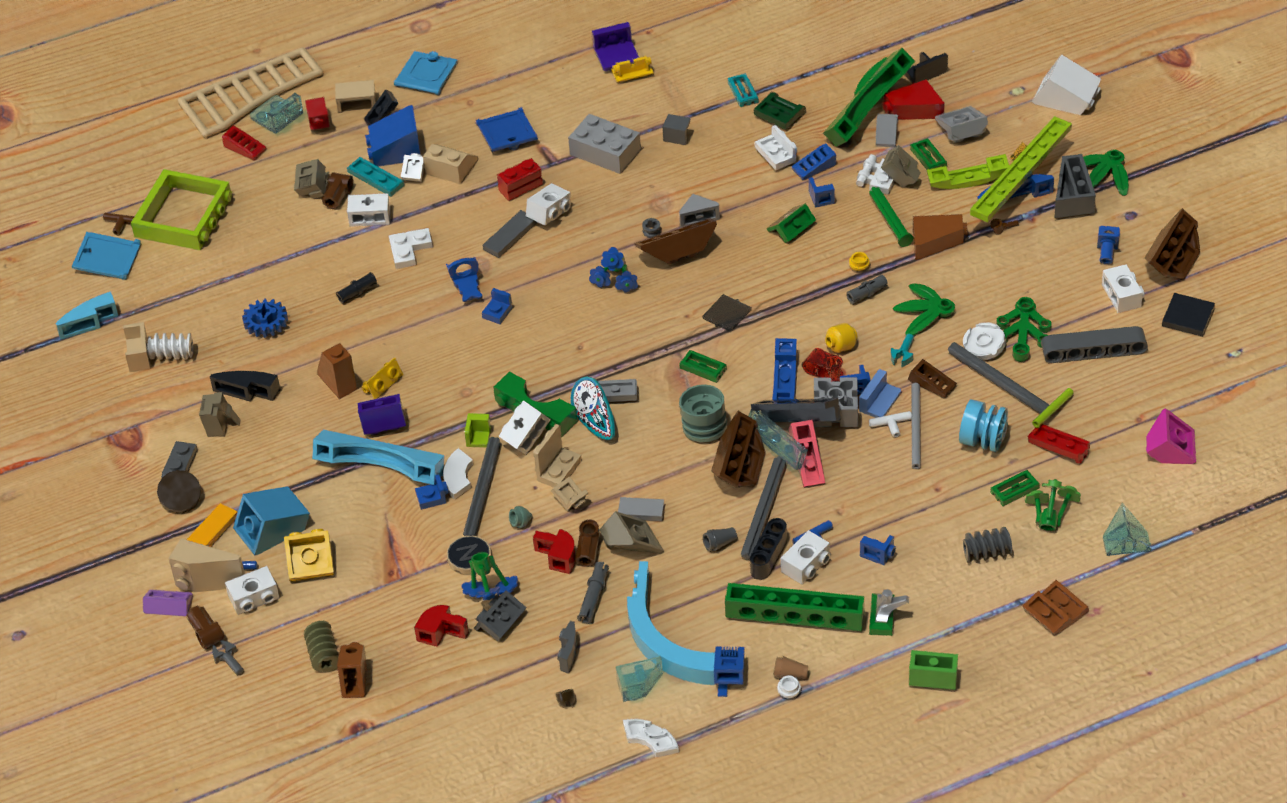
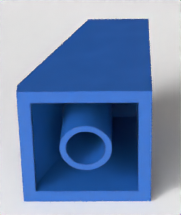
[365,105,420,167]

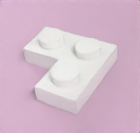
[389,228,433,269]

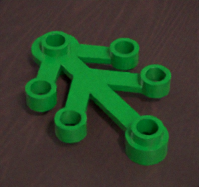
[996,297,1052,362]

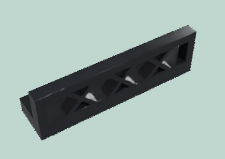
[751,398,841,422]

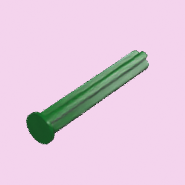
[869,187,914,247]

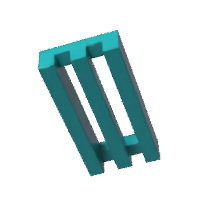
[728,73,759,107]

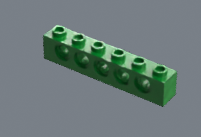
[725,583,865,631]

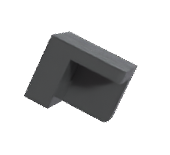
[662,114,691,145]

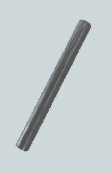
[948,342,1049,414]
[463,437,501,536]
[741,456,786,560]

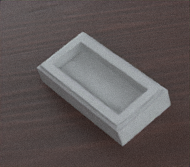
[618,497,664,521]

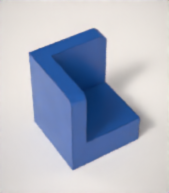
[808,177,835,208]

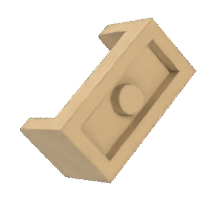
[335,80,376,113]
[123,322,150,372]

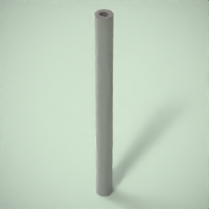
[911,383,921,469]

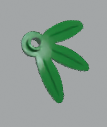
[1083,149,1129,196]
[893,283,955,336]

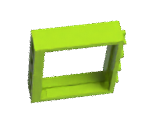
[131,169,233,250]

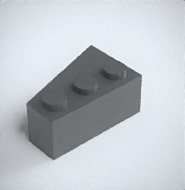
[1054,154,1096,218]

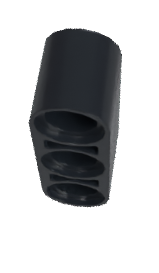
[750,518,787,580]

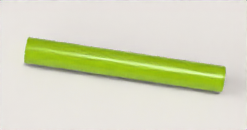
[1032,388,1074,428]

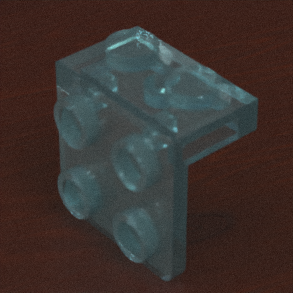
[250,93,303,134]

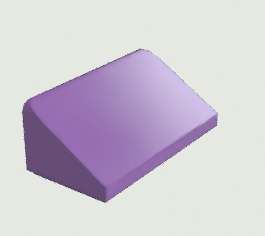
[143,590,193,616]

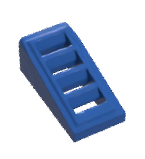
[792,143,836,180]

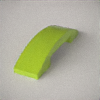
[927,154,1009,189]

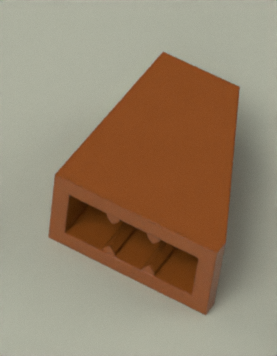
[913,214,967,260]
[317,343,357,399]

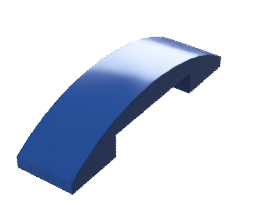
[977,174,1054,201]
[772,338,797,400]

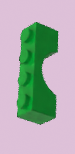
[493,371,578,437]

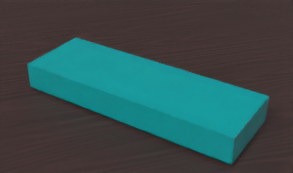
[347,157,404,197]

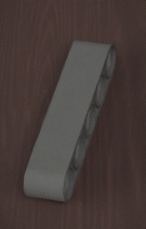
[1041,326,1148,363]

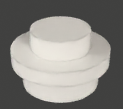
[777,676,801,698]

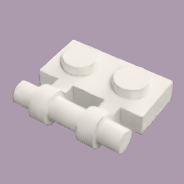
[856,155,895,195]

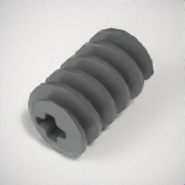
[963,527,1012,562]

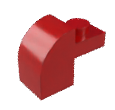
[305,97,330,131]
[533,529,576,574]
[414,605,469,647]

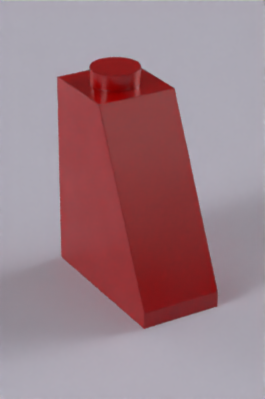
[882,79,945,120]

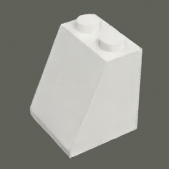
[1032,54,1101,115]

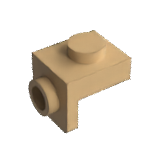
[551,477,588,511]

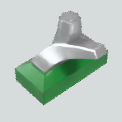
[869,589,909,636]

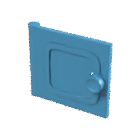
[394,51,458,95]
[72,232,141,280]

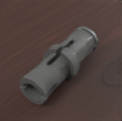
[846,274,888,304]

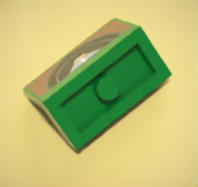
[766,203,816,243]

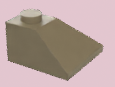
[600,511,664,554]

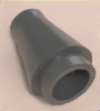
[702,527,737,551]

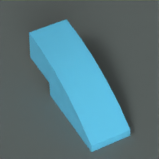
[56,291,119,340]

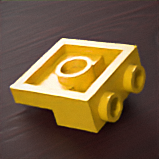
[284,529,334,581]

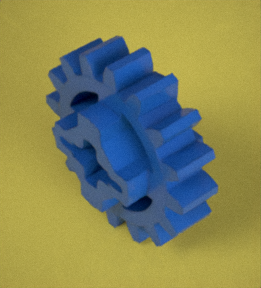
[242,298,288,338]

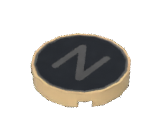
[447,536,491,575]

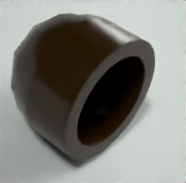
[555,689,575,707]

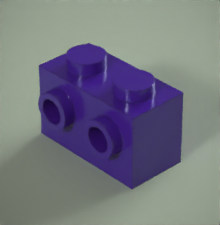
[358,394,406,435]

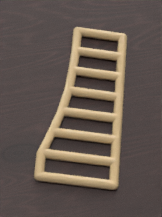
[178,47,323,138]

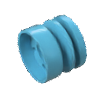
[959,399,1008,452]

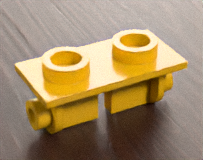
[611,56,654,83]
[361,358,404,399]

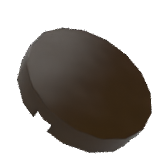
[157,470,201,513]

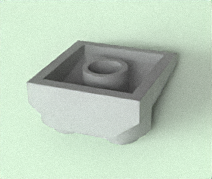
[935,106,988,142]

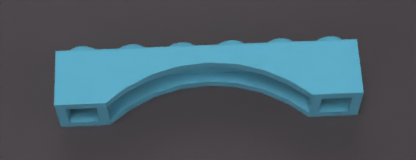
[312,430,444,485]

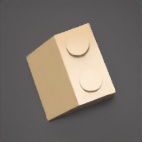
[423,144,478,184]

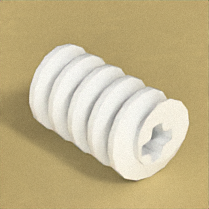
[148,333,193,360]

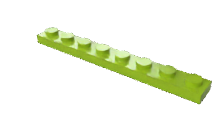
[970,116,1072,223]

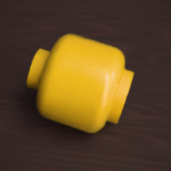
[825,323,858,353]

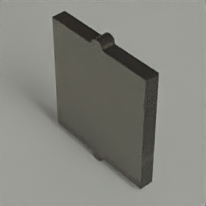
[702,294,752,332]

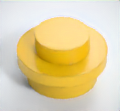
[849,252,870,271]

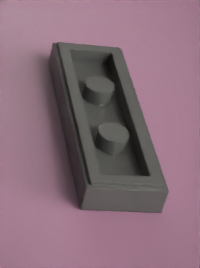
[483,210,537,258]

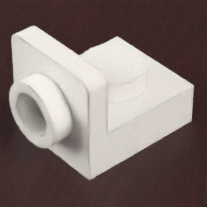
[401,153,424,182]

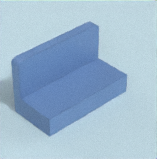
[859,369,901,418]

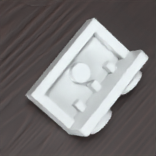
[755,125,797,170]

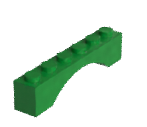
[823,48,916,147]

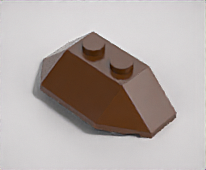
[1145,208,1200,280]
[635,218,717,264]
[711,410,765,488]

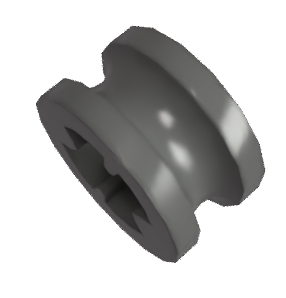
[642,218,661,238]

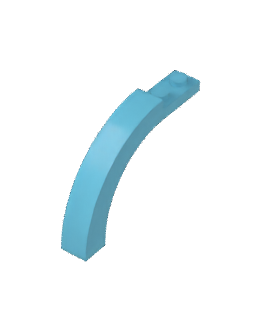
[627,561,715,685]

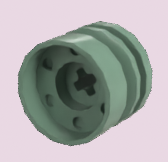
[679,384,727,442]

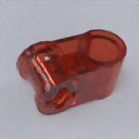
[802,348,843,382]

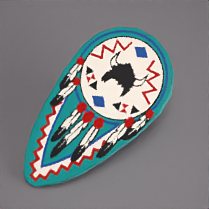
[570,376,615,440]

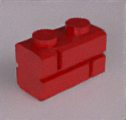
[497,158,543,201]

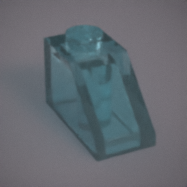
[616,656,663,702]

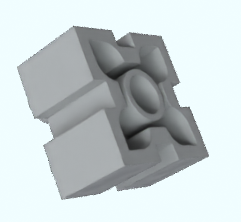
[814,377,858,427]

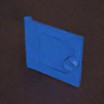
[475,107,538,152]

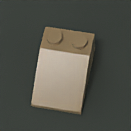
[168,539,245,592]

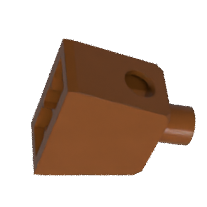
[337,642,367,698]

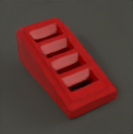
[222,126,267,161]

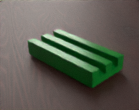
[910,138,947,170]
[679,350,727,383]
[990,470,1040,506]

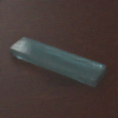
[749,410,808,469]

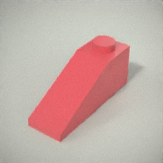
[789,420,825,487]

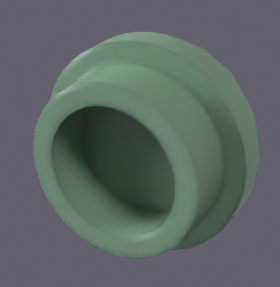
[509,506,533,528]

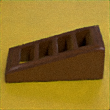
[908,359,957,398]

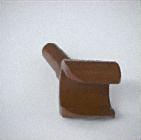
[990,219,1019,235]

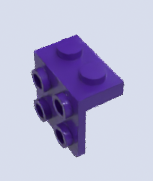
[592,22,639,71]

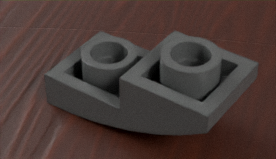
[557,620,577,674]

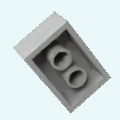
[568,114,641,174]

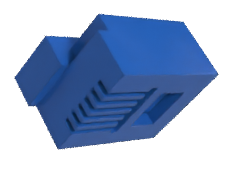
[714,646,745,697]

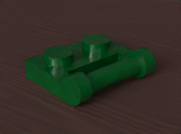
[754,92,806,130]

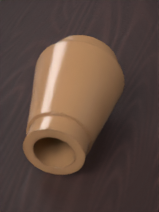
[773,656,808,679]

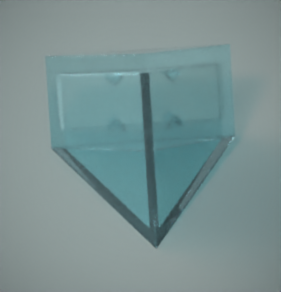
[1103,502,1152,556]

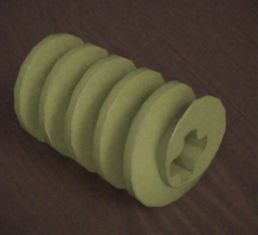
[304,620,339,673]

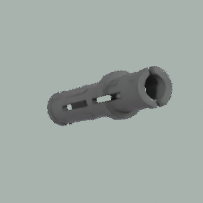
[577,561,609,624]

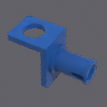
[1097,226,1120,264]

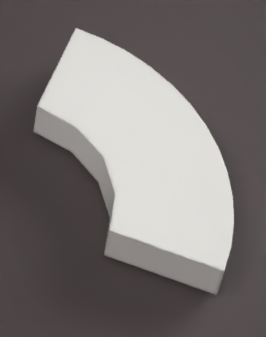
[443,448,473,500]
[623,719,679,757]

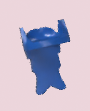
[446,257,483,302]

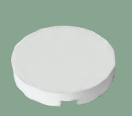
[963,322,1006,360]

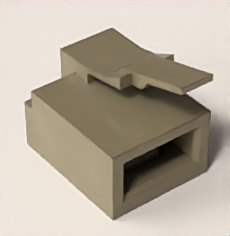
[881,145,921,188]
[294,159,329,199]
[199,392,241,437]

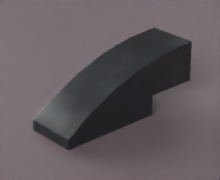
[210,371,281,402]

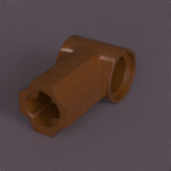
[322,172,354,210]
[575,519,600,567]
[186,605,225,649]

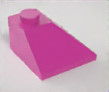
[1146,408,1196,464]

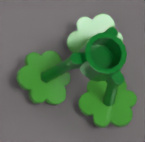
[1025,479,1081,531]

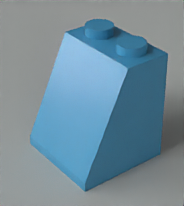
[233,486,310,555]

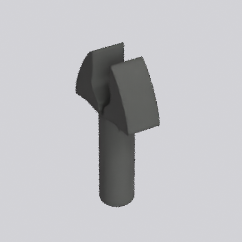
[212,641,244,675]

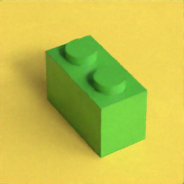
[909,650,958,690]

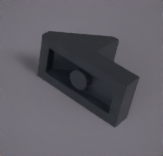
[364,89,398,126]

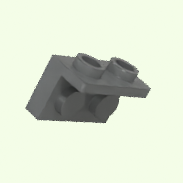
[474,590,527,641]

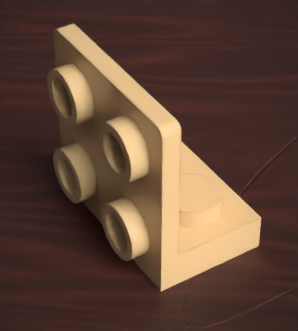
[533,424,582,488]

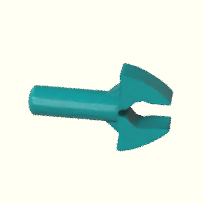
[891,334,914,367]

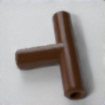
[103,212,135,235]

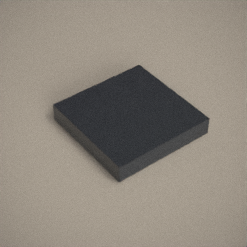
[1162,293,1215,337]

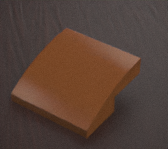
[1022,580,1089,635]

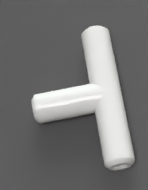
[869,411,912,437]

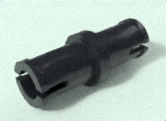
[336,272,377,304]

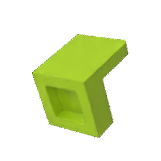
[465,413,491,448]

